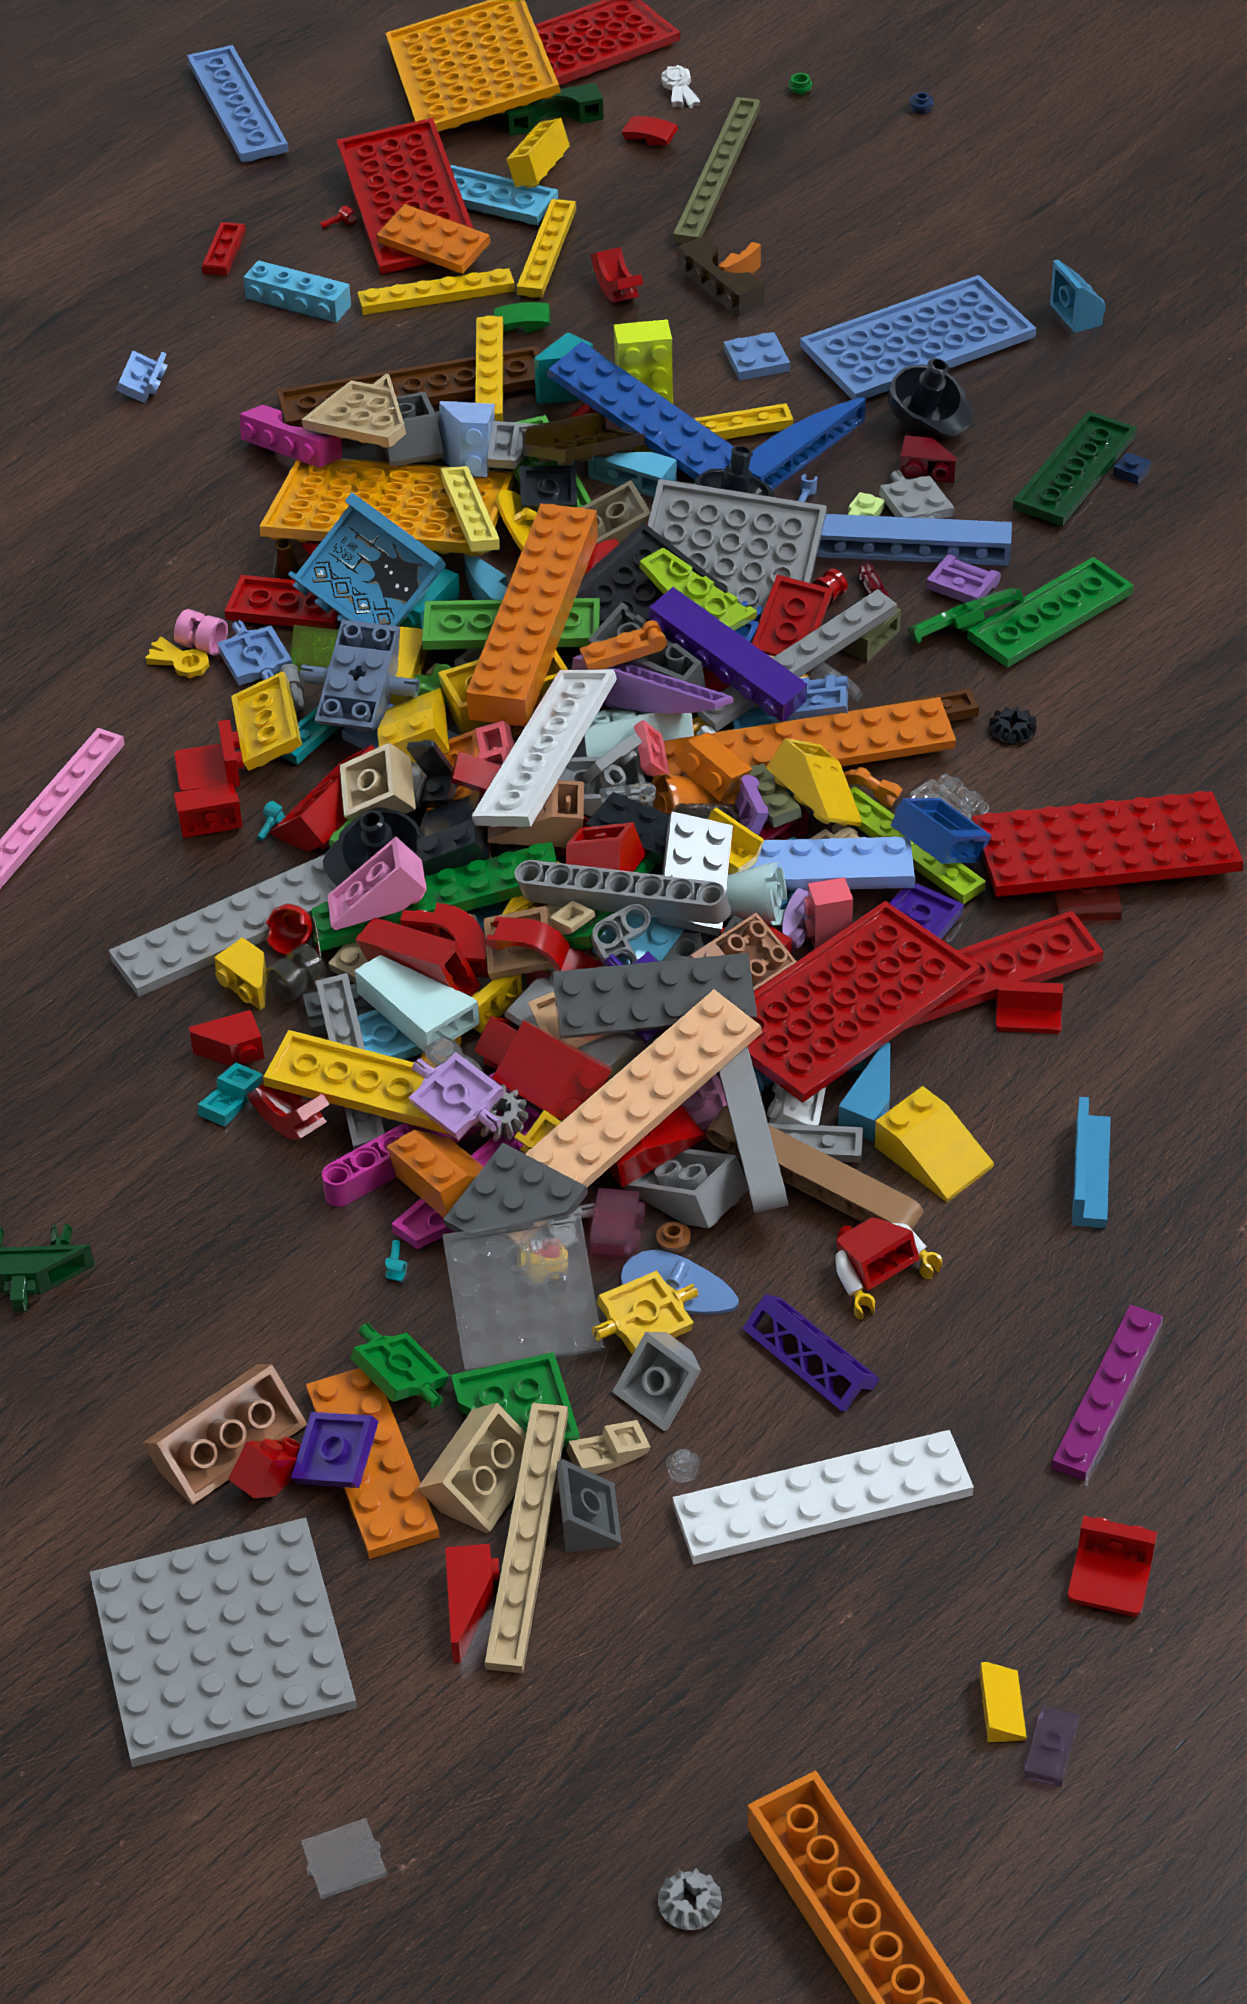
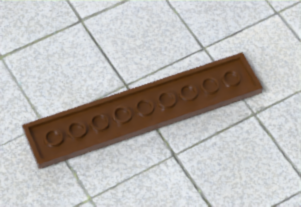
[276,346,540,427]

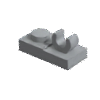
[583,732,643,790]

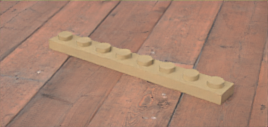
[485,1403,568,1673]

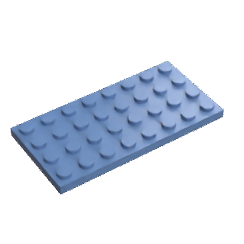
[800,275,1036,400]

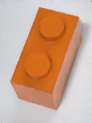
[676,732,753,802]

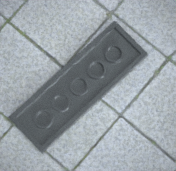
[552,953,757,1039]

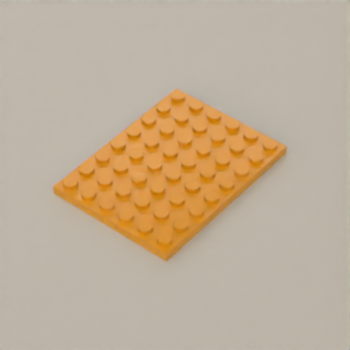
[386,0,561,132]
[260,458,514,556]

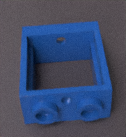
[891,798,992,864]

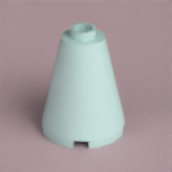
[726,862,787,926]

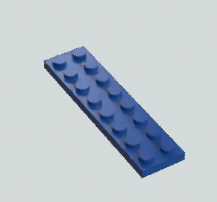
[547,341,734,480]

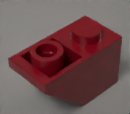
[900,436,956,483]

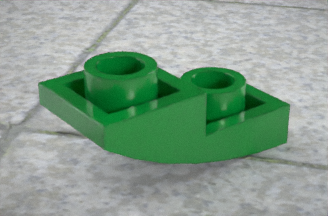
[494,302,550,333]

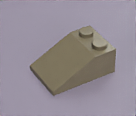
[582,480,651,545]

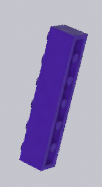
[649,587,807,722]

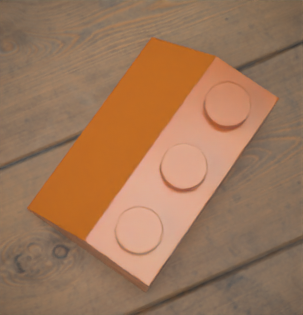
[387,1130,483,1218]

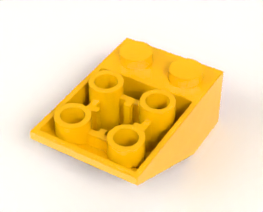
[766,738,862,827]

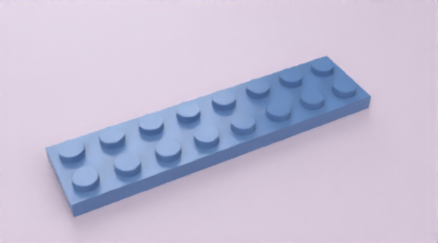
[187,45,289,162]

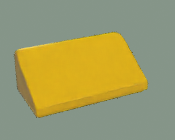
[979,1662,1027,1742]

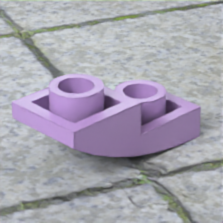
[782,888,808,952]

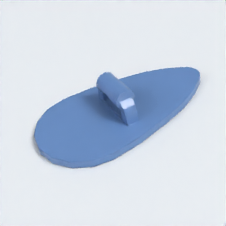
[621,1249,739,1315]

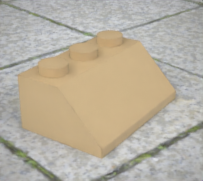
[418,1403,526,1533]

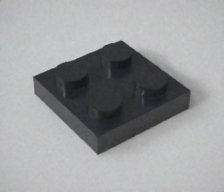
[520,466,578,512]

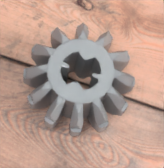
[473,1084,528,1142]

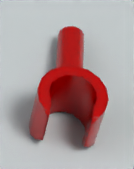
[320,206,357,228]

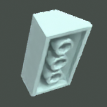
[573,708,694,758]

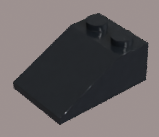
[416,792,490,875]

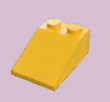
[377,687,449,763]
[875,1086,994,1202]

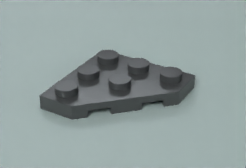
[443,1143,588,1241]

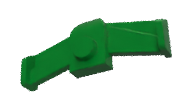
[907,587,1025,644]

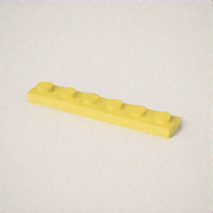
[441,466,500,553]

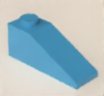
[838,1042,890,1142]

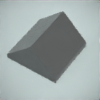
[557,1459,622,1552]

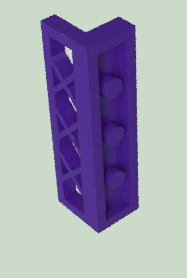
[742,1294,880,1412]

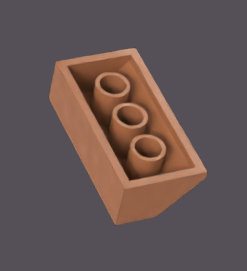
[142,1364,307,1505]

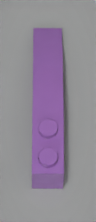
[572,655,733,714]

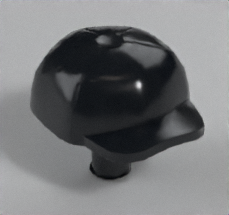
[888,358,974,437]
[694,446,775,497]
[323,807,420,887]

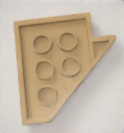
[301,374,406,448]

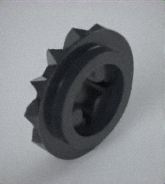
[989,706,1037,743]

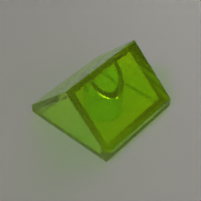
[290,625,339,671]

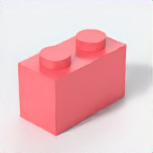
[803,877,853,949]

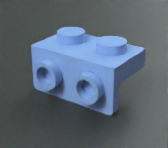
[116,351,168,403]

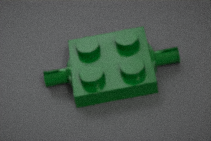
[350,1323,450,1409]

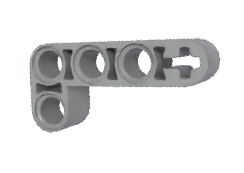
[591,904,665,1038]

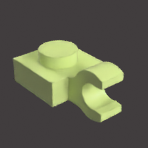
[848,492,885,516]

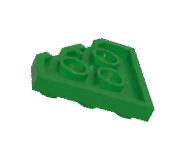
[451,1352,580,1448]

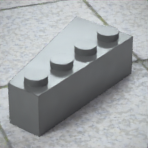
[588,602,706,687]

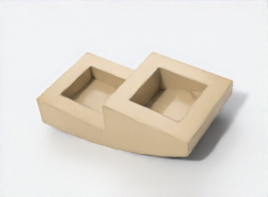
[546,901,595,935]
[566,1420,651,1474]

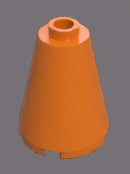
[649,774,737,819]

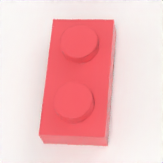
[634,720,670,778]

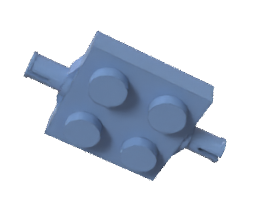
[217,620,292,686]

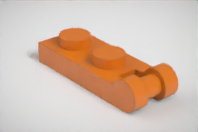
[579,620,667,670]

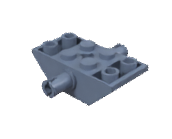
[300,619,419,731]

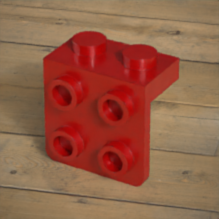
[174,720,244,792]
[1067,1516,1157,1617]

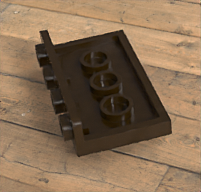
[522,412,645,465]

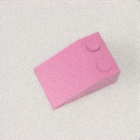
[327,837,427,930]

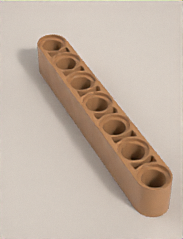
[705,1105,924,1230]

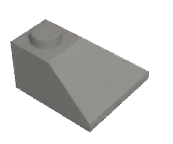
[612,1332,701,1431]

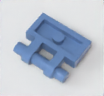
[788,674,849,721]

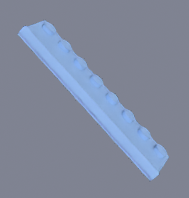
[728,837,915,891]

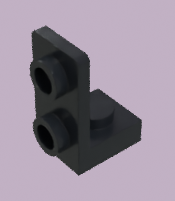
[406,740,458,808]

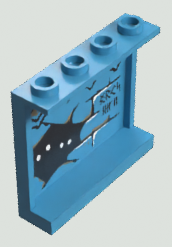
[288,492,446,626]

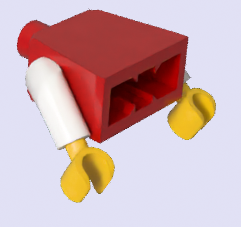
[835,1218,942,1320]

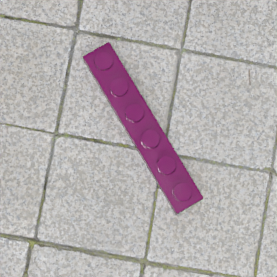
[1051,1304,1163,1481]

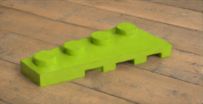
[639,548,757,631]

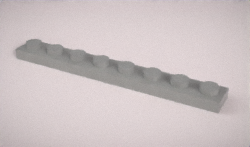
[697,589,897,732]

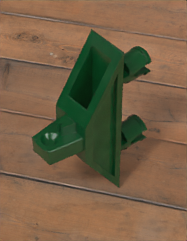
[0,1223,95,1312]

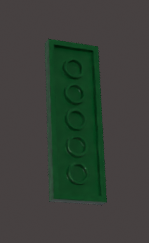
[1013,411,1137,526]

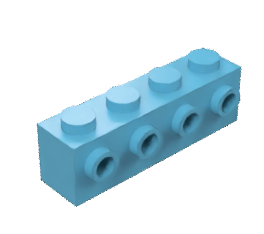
[243,260,351,323]

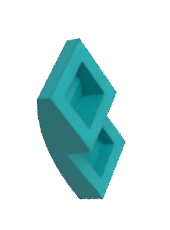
[197,1063,263,1127]

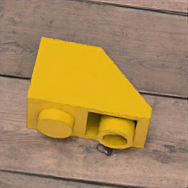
[214,937,267,1010]

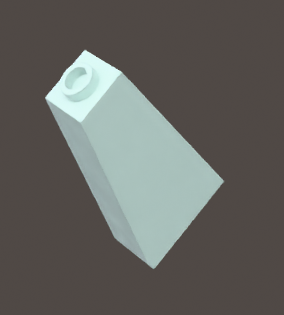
[355,955,479,1055]

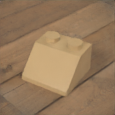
[340,743,416,819]

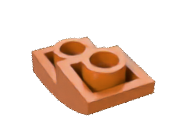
[718,242,761,274]

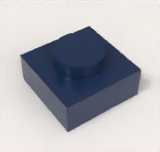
[1113,452,1151,484]

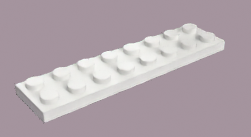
[472,669,617,828]
[673,1430,974,1564]

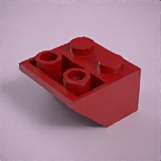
[566,822,646,872]

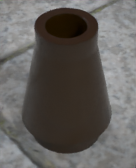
[272,539,300,580]

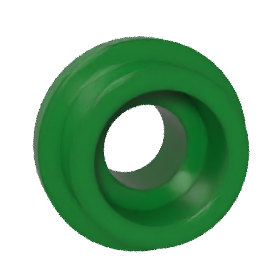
[788,73,812,95]

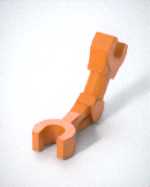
[844,767,903,808]

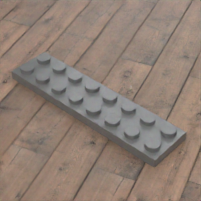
[109,854,336,997]

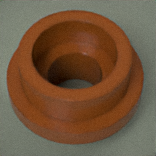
[656,1222,691,1254]

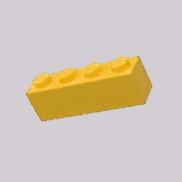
[506,118,570,188]

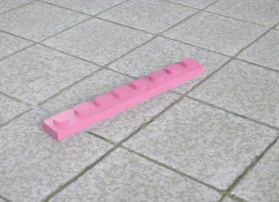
[0,728,125,889]

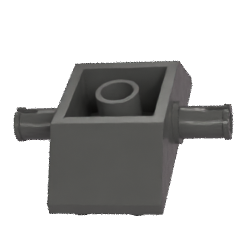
[353,392,444,467]

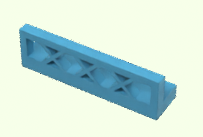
[1072,1097,1111,1228]

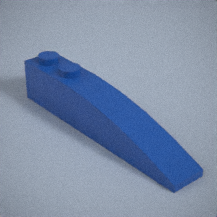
[749,397,866,490]

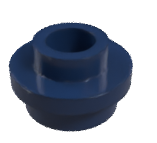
[910,92,934,114]

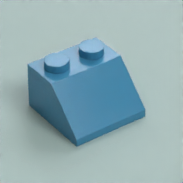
[1050,260,1106,333]

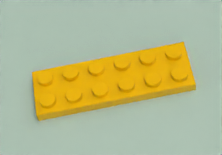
[263,1030,451,1135]

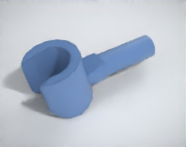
[798,474,818,502]

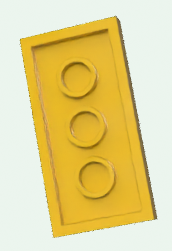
[231,671,302,771]

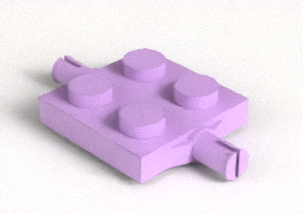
[409,1052,505,1140]

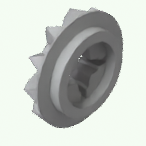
[658,1868,722,1930]

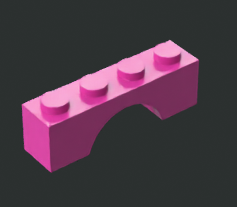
[240,404,342,468]

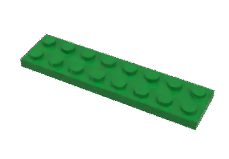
[312,841,557,952]

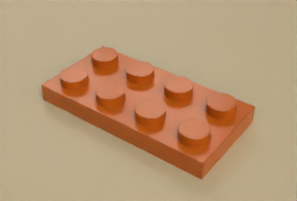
[377,204,491,274]

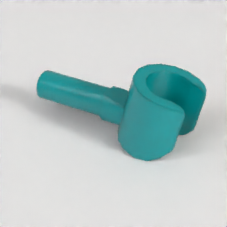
[257,801,285,841]
[385,1240,407,1281]

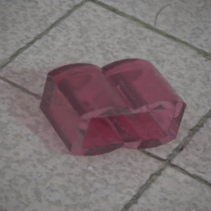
[590,1188,645,1260]

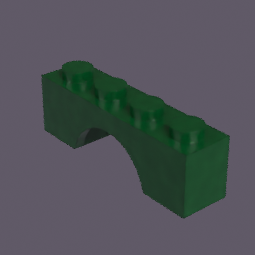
[502,83,604,136]

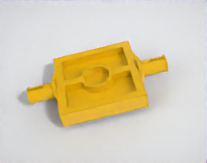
[592,1270,699,1355]

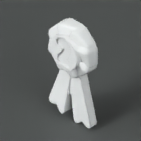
[661,65,700,109]

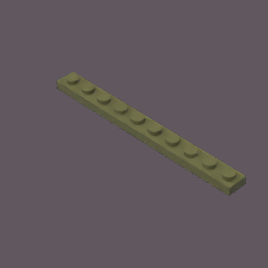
[673,97,760,244]

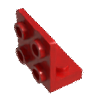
[174,783,243,838]

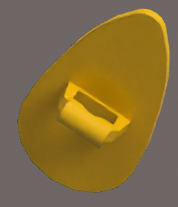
[496,490,537,551]

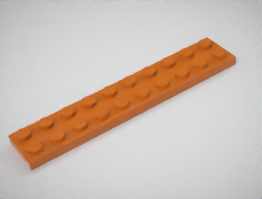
[664,697,956,777]

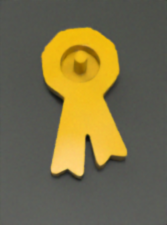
[145,637,209,679]

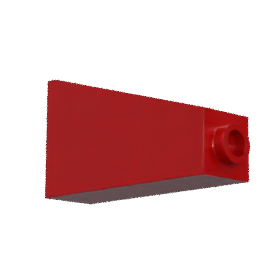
[355,917,481,997]

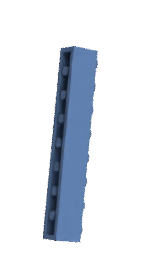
[817,514,1012,566]

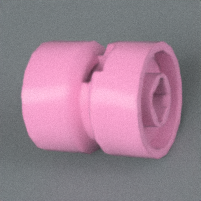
[174,609,228,656]

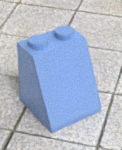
[439,401,495,477]

